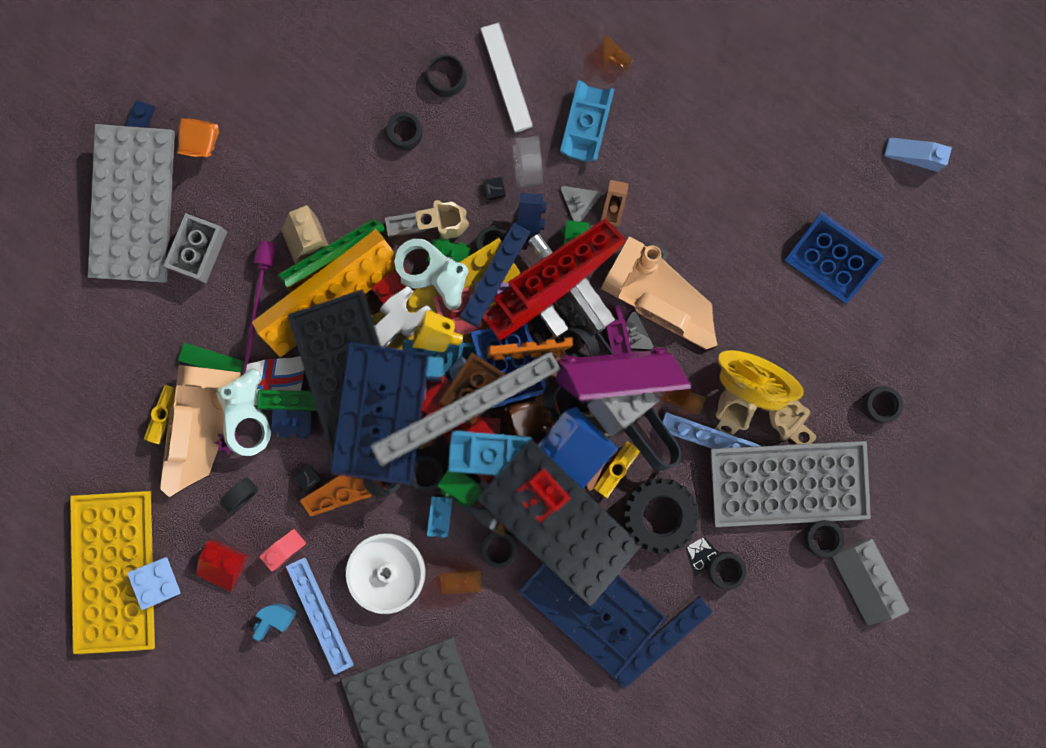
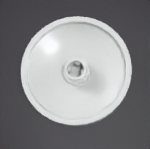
[346,533,425,614]

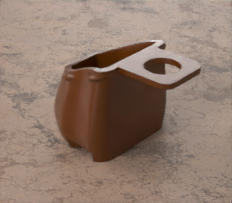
[502,399,554,437]

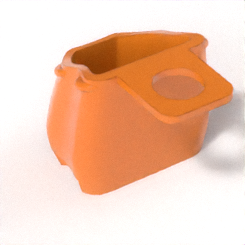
[177,118,219,157]

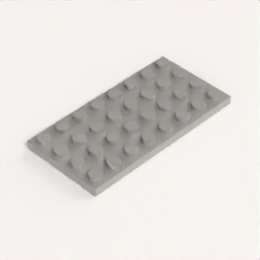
[88,124,175,283]
[710,441,871,527]

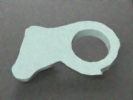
[394,239,469,311]
[216,369,272,456]

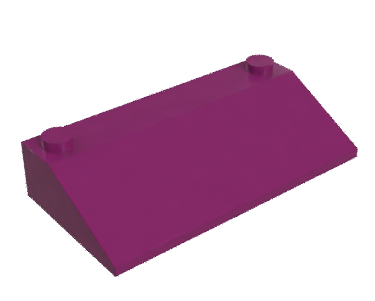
[557,348,690,400]

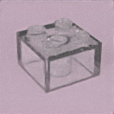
[512,136,543,187]

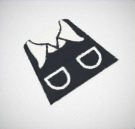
[686,537,719,576]

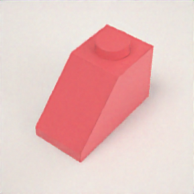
[259,529,307,571]

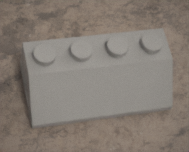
[832,537,910,625]

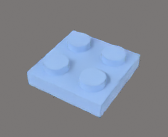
[127,557,181,610]

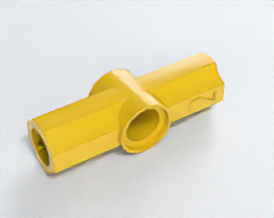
[144,385,176,445]
[593,441,640,498]

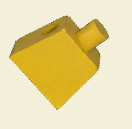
[413,310,463,352]

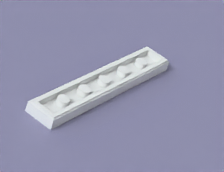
[481,23,533,133]

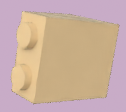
[281,205,328,264]

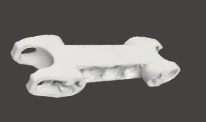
[375,286,432,347]

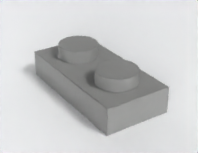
[385,213,426,238]

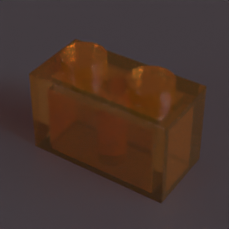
[441,569,482,594]

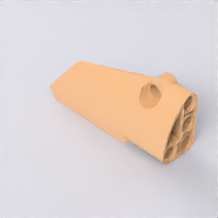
[601,236,717,350]
[160,366,241,497]

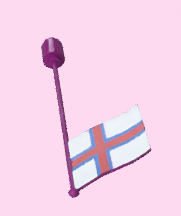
[242,241,305,406]

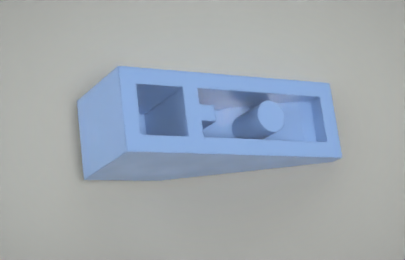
[884,138,952,172]

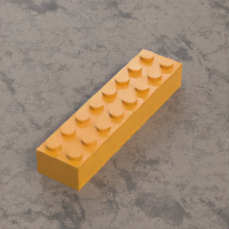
[252,229,396,358]

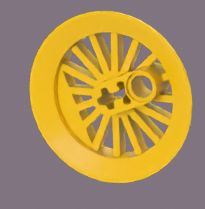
[718,350,804,410]

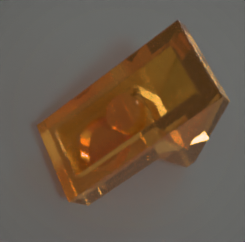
[602,35,633,72]
[663,388,706,416]

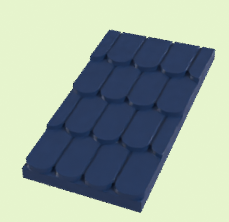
[331,343,429,485]
[519,563,667,679]

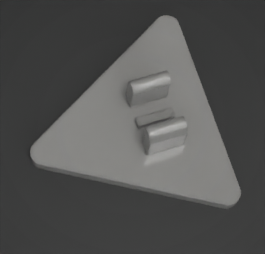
[561,186,602,222]
[625,312,653,350]

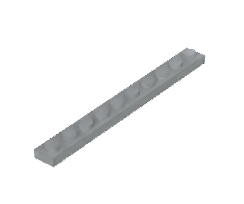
[372,352,560,465]

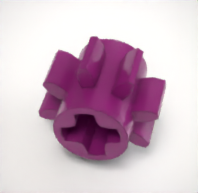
[215,432,241,454]

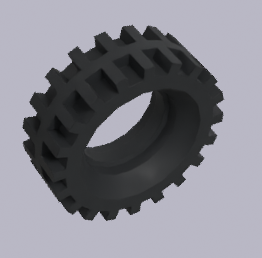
[622,478,700,554]

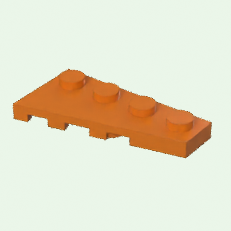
[486,338,573,361]
[300,475,386,517]

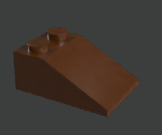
[438,353,506,427]

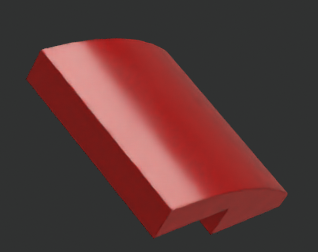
[516,468,570,523]

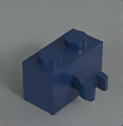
[518,192,546,237]
[271,409,315,439]

